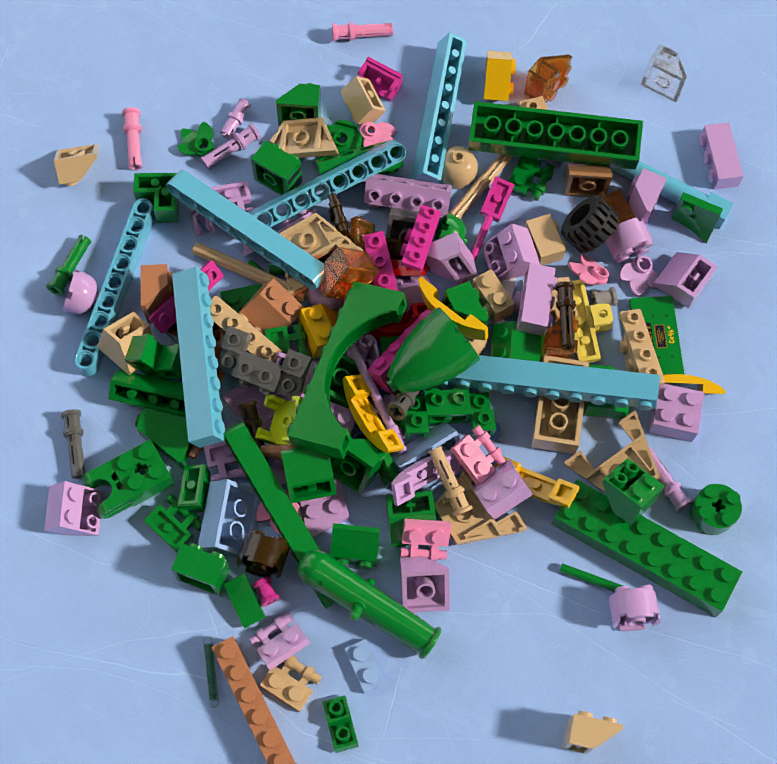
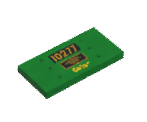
[629,296,685,375]

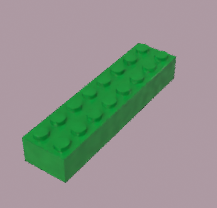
[468,101,643,170]
[551,479,743,617]

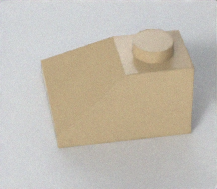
[54,144,99,186]

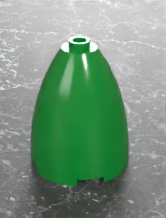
[386,307,480,394]

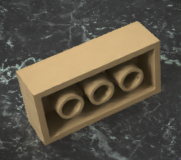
[531,355,589,454]

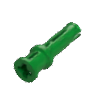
[46,234,92,296]

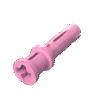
[332,22,393,42]
[122,107,142,170]

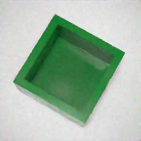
[171,543,231,596]

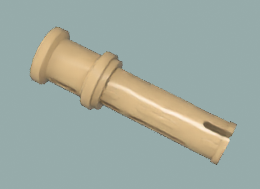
[428,446,473,517]

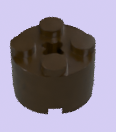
[236,530,289,579]

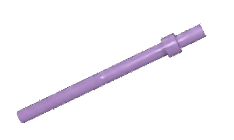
[348,343,407,454]

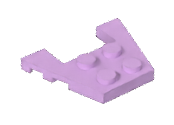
[271,467,349,554]

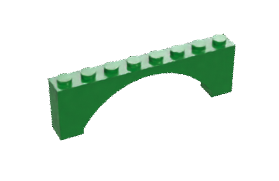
[287,281,407,460]

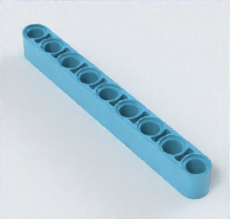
[247,140,406,227]
[166,170,330,290]
[75,198,155,377]

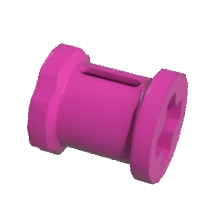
[251,576,280,607]

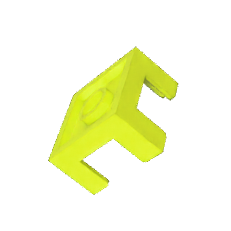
[255,394,303,445]

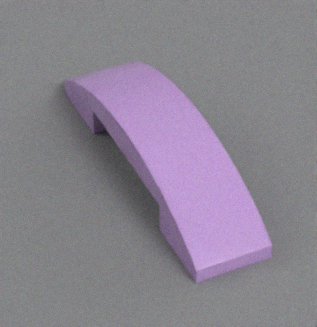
[391,450,464,506]

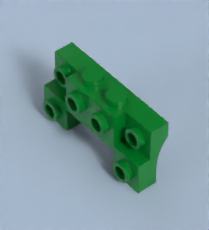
[402,387,496,439]

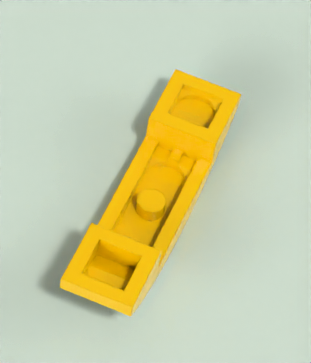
[418,277,489,341]
[343,374,405,453]
[663,374,725,394]
[494,456,580,507]

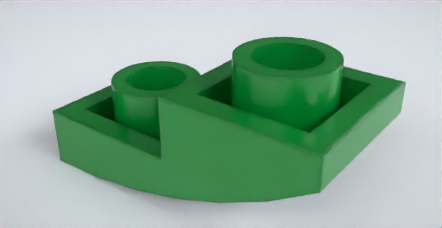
[224,573,266,629]
[322,695,359,753]

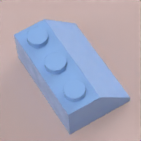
[390,422,464,493]
[198,479,261,558]

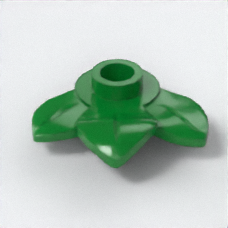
[177,122,214,157]

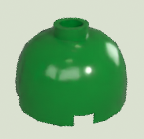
[432,212,468,245]

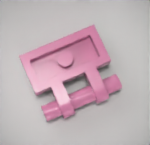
[450,425,506,485]
[400,519,451,562]

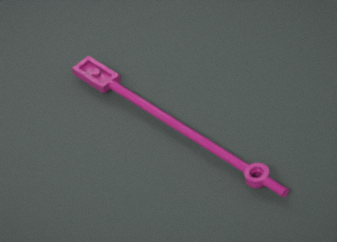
[417,176,514,395]

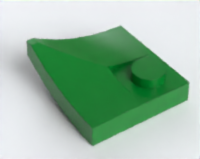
[671,192,723,244]

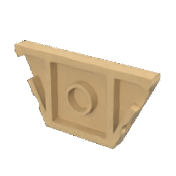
[270,117,339,158]

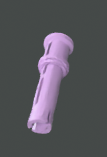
[201,123,261,169]
[649,447,693,513]

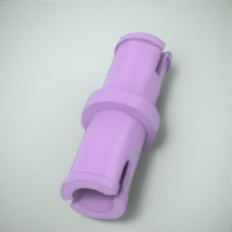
[220,98,251,139]

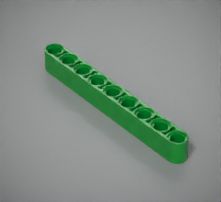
[223,421,336,609]

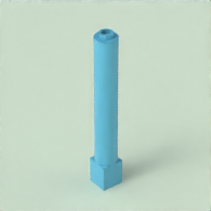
[610,161,734,229]

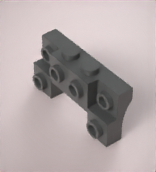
[216,326,313,399]

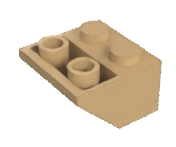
[97,312,153,375]
[563,711,623,754]

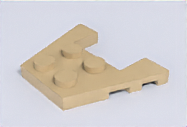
[279,213,365,296]
[564,410,660,493]
[434,469,527,546]

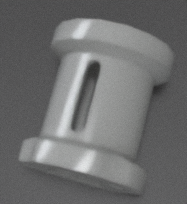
[591,287,618,306]

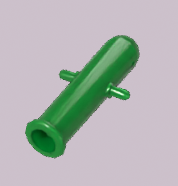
[297,549,441,659]

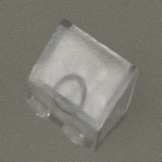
[641,44,687,103]

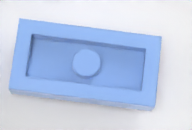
[345,639,386,694]

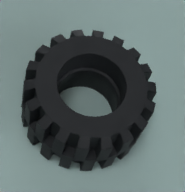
[561,195,619,253]

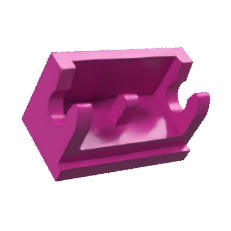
[357,56,403,102]

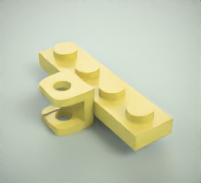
[570,280,613,363]

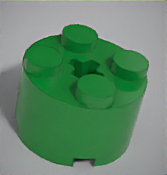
[690,484,742,535]

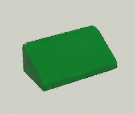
[177,464,211,512]

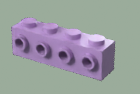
[364,174,452,217]

